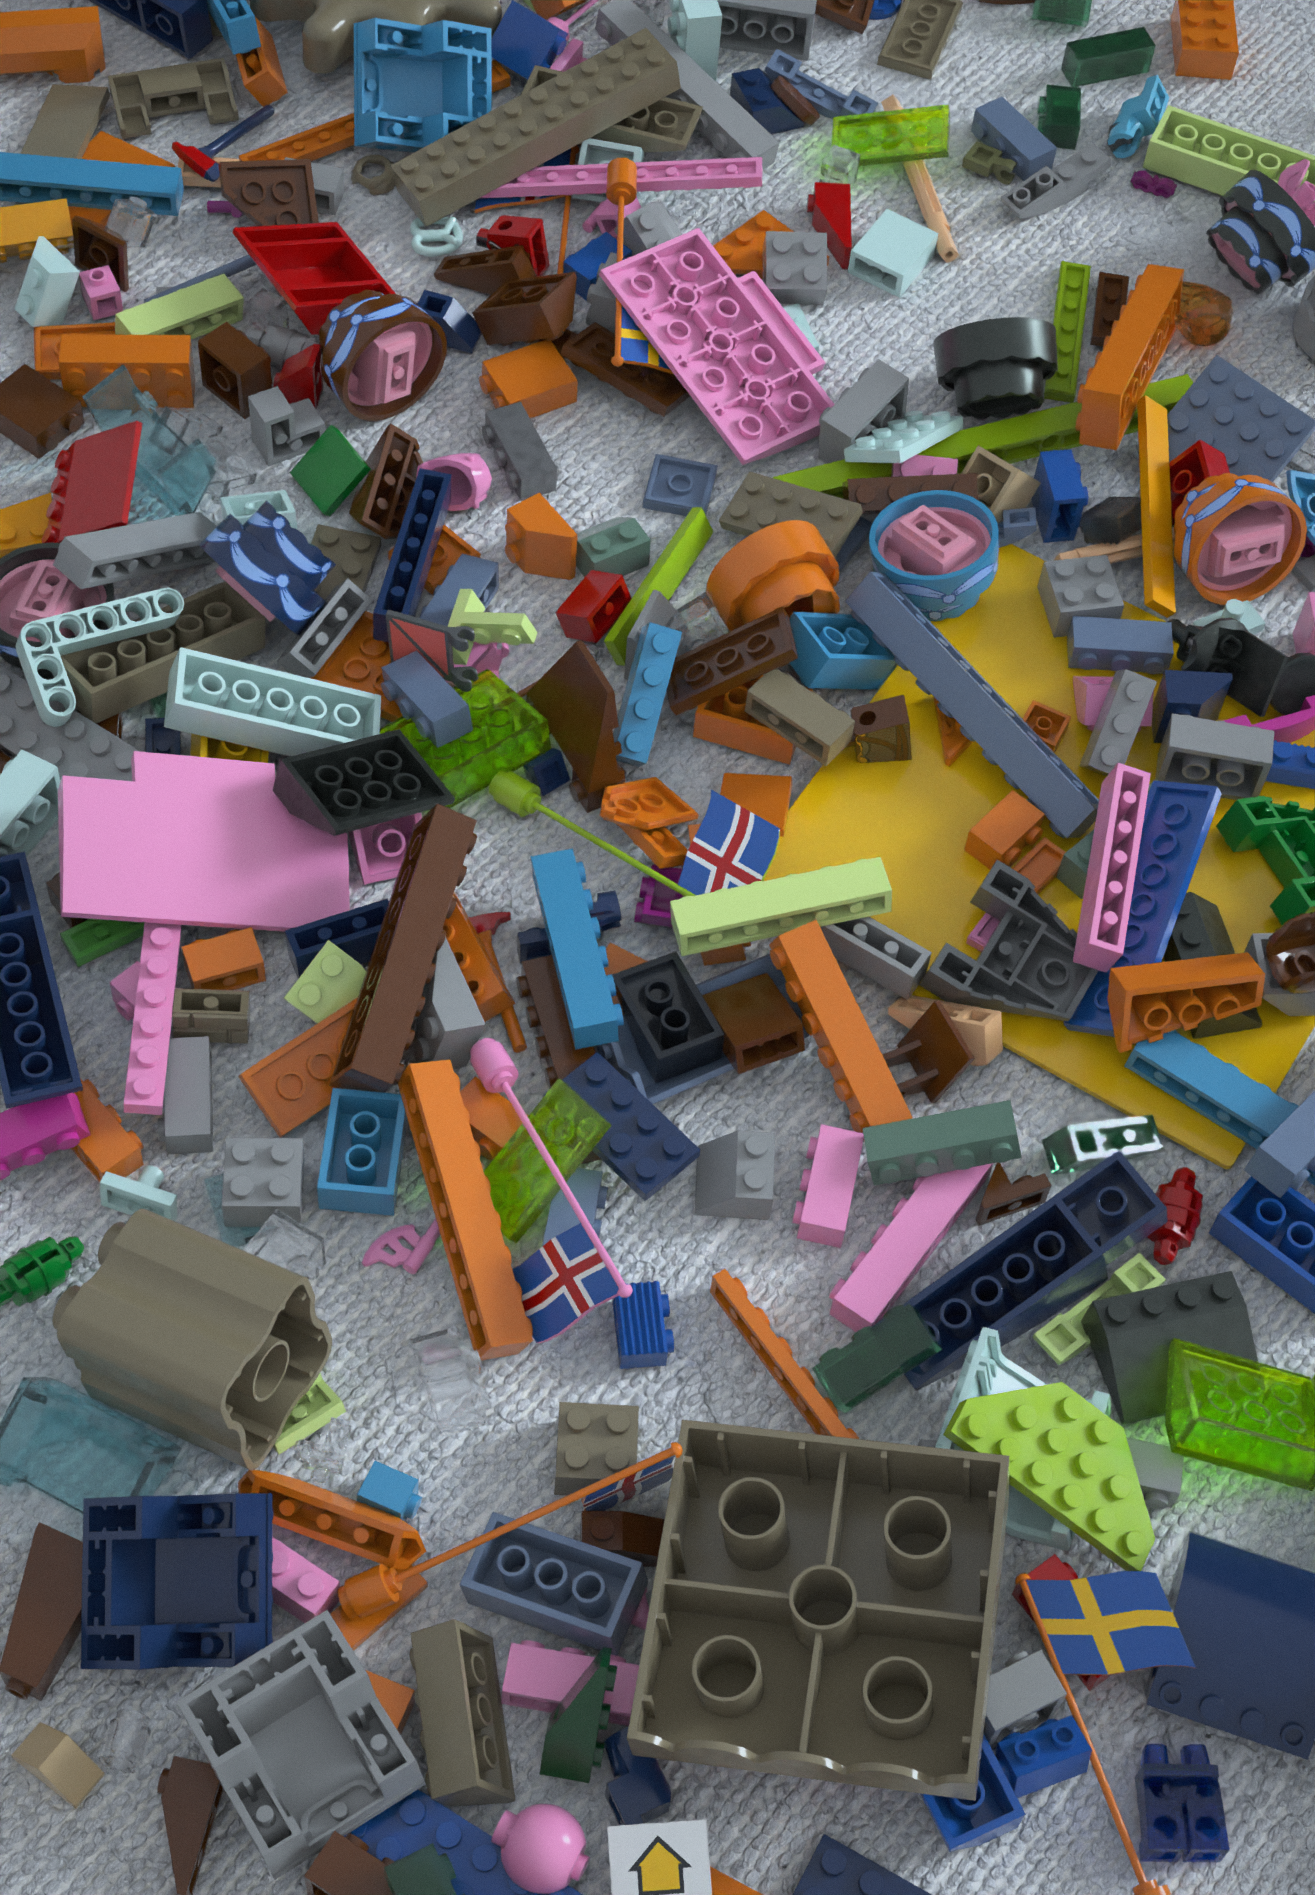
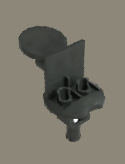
[1168,617,1315,717]

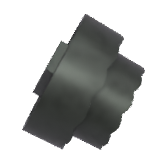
[933,317,1058,420]

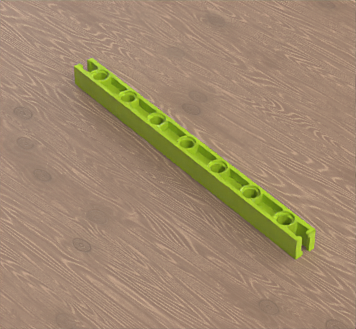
[773,374,1193,499]

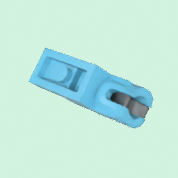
[1107,75,1169,158]

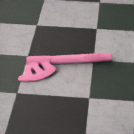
[362,1162,485,1274]

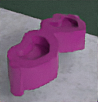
[1131,171,1177,198]

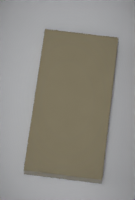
[877,0,963,80]
[20,84,110,159]

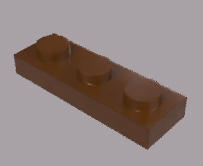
[1090,272,1129,347]

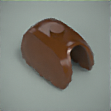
[1266,911,1315,994]

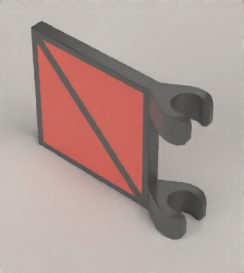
[386,610,478,692]

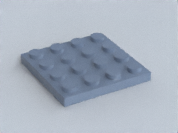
[1138,355,1315,482]

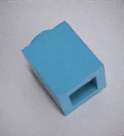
[357,1461,422,1521]

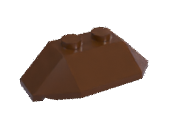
[349,423,423,539]

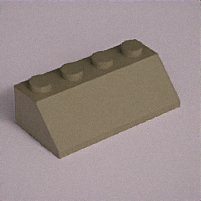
[409,1619,516,1807]

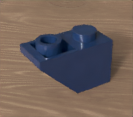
[417,290,482,354]

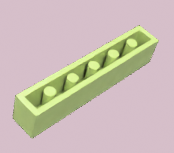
[670,857,892,956]

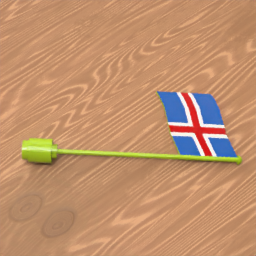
[489,770,780,897]

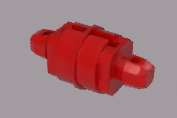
[1147,1167,1203,1265]

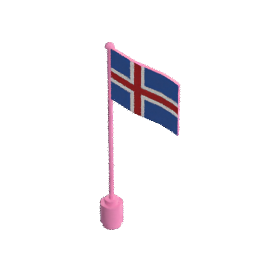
[470,1038,633,1343]

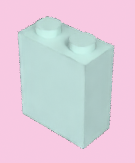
[848,209,939,298]

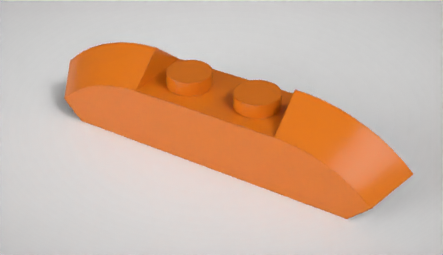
[238,1470,426,1569]

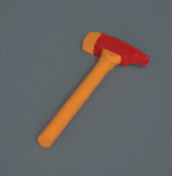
[469,912,527,1053]

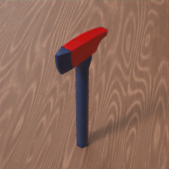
[172,105,274,182]

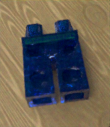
[1135,1744,1230,1862]

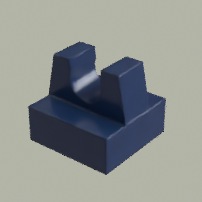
[523,748,570,796]

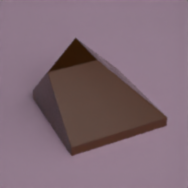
[72,216,129,292]

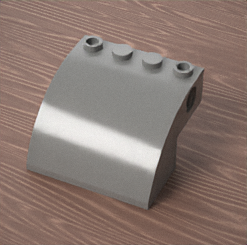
[176,1610,425,1880]

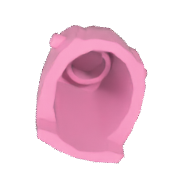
[417,453,492,511]

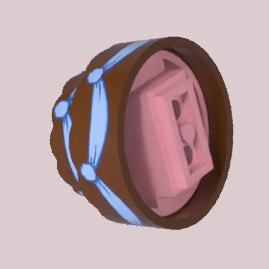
[319,290,447,421]

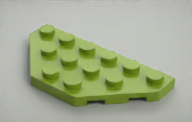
[943,1382,1155,1571]

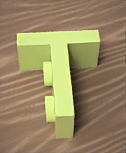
[448,589,538,665]

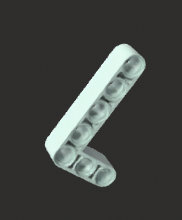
[15,588,184,727]

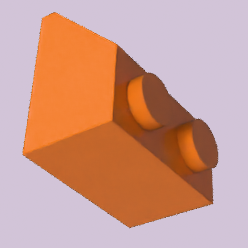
[505,492,577,580]

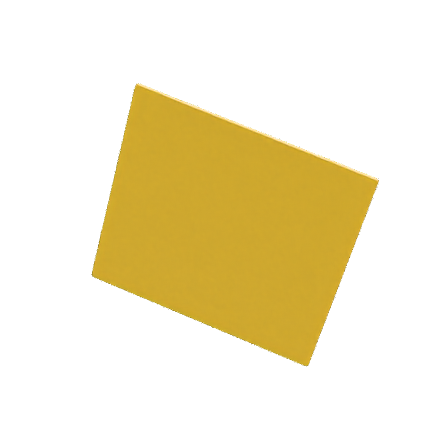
[763,544,1315,1169]

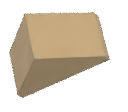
[11,1722,105,1809]

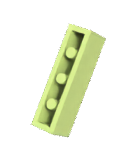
[115,274,244,339]

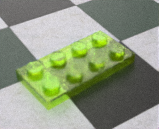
[830,104,951,169]
[484,1078,612,1243]

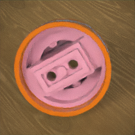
[1174,473,1307,605]

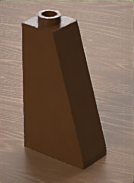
[0,1522,83,1701]

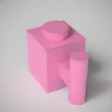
[582,196,641,239]

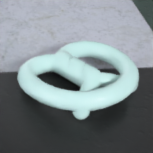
[410,216,463,257]

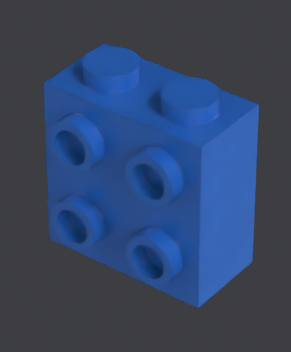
[491,0,568,80]
[1031,449,1089,543]

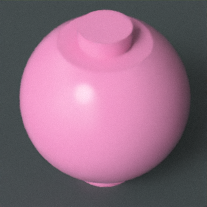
[491,1804,590,1894]

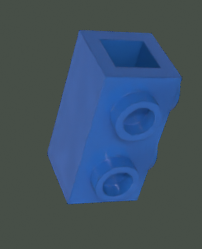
[995,1715,1092,1798]

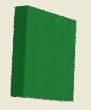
[290,425,371,517]

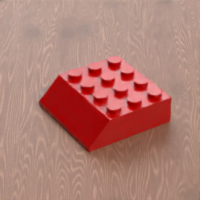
[232,222,396,335]

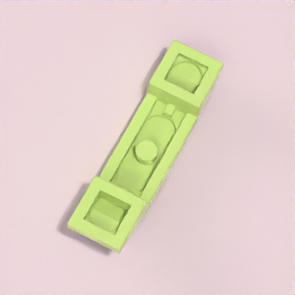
[1032,1252,1166,1365]

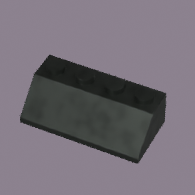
[1163,892,1262,1039]

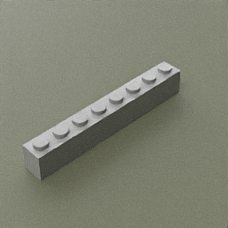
[595,0,779,169]

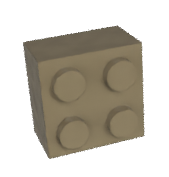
[554,1402,639,1499]

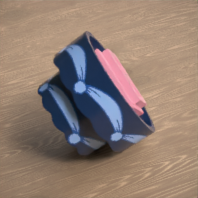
[199,500,336,635]

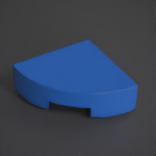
[869,0,902,20]

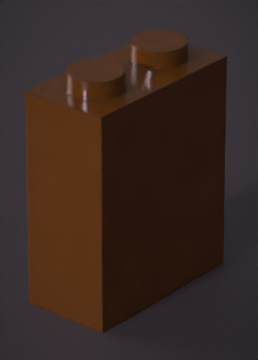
[0,364,84,459]
[702,973,805,1074]

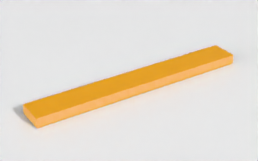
[1137,395,1176,618]

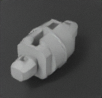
[246,325,323,371]

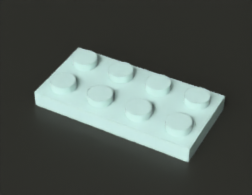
[844,411,964,463]

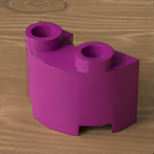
[634,864,684,929]

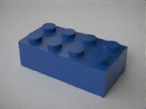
[1209,1176,1315,1314]

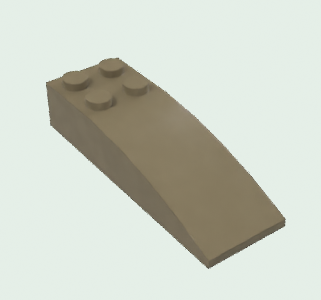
[521,65,703,152]

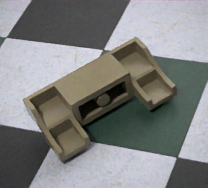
[108,58,239,139]

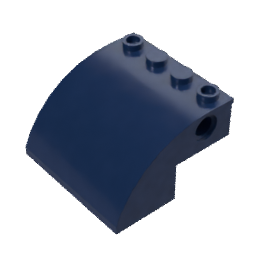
[81,1493,273,1670]
[1144,1531,1315,1760]

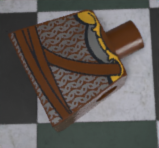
[845,695,912,763]

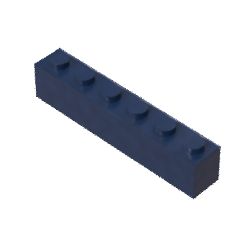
[373,468,452,642]

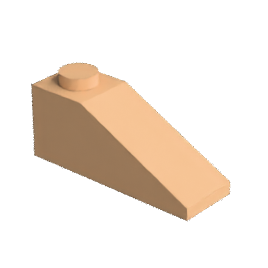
[888,995,1003,1066]

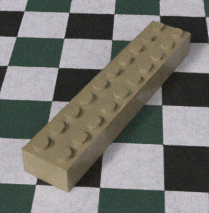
[390,28,681,227]

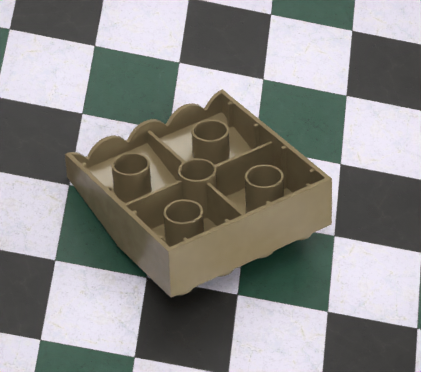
[627,1419,1010,1801]

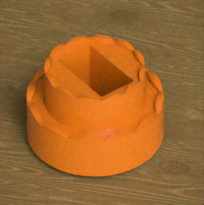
[706,520,840,631]

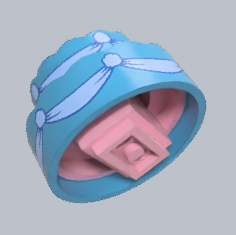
[869,490,999,622]

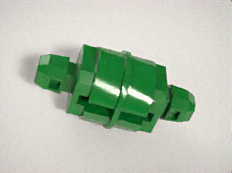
[0,1236,84,1307]

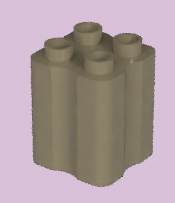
[52,1208,332,1470]

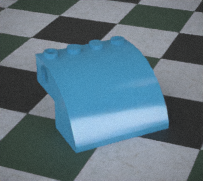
[354,18,492,152]

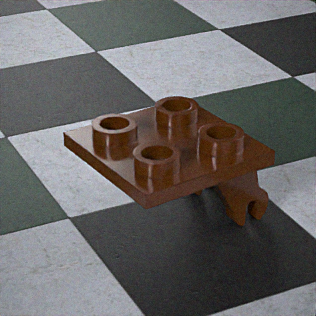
[882,1000,975,1103]

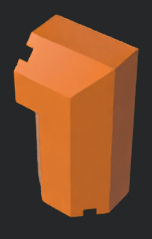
[0,6,106,83]

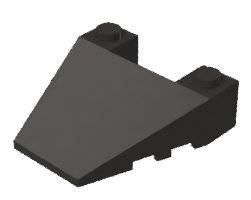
[919,860,1099,1021]

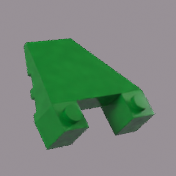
[1216,796,1315,925]

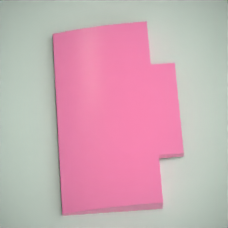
[599,228,835,465]
[58,751,350,932]

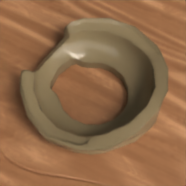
[351,155,396,195]

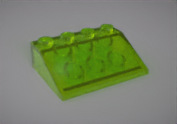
[380,669,552,809]
[1165,1338,1315,1491]

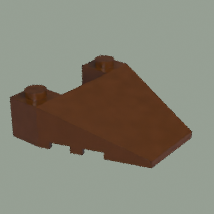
[523,640,625,813]

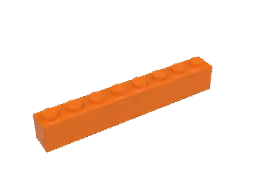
[397,1060,533,1361]

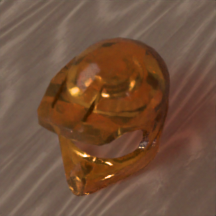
[1174,281,1233,346]

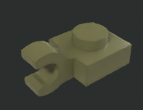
[962,141,1017,185]

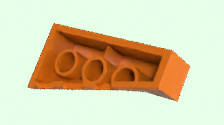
[1107,952,1265,1053]

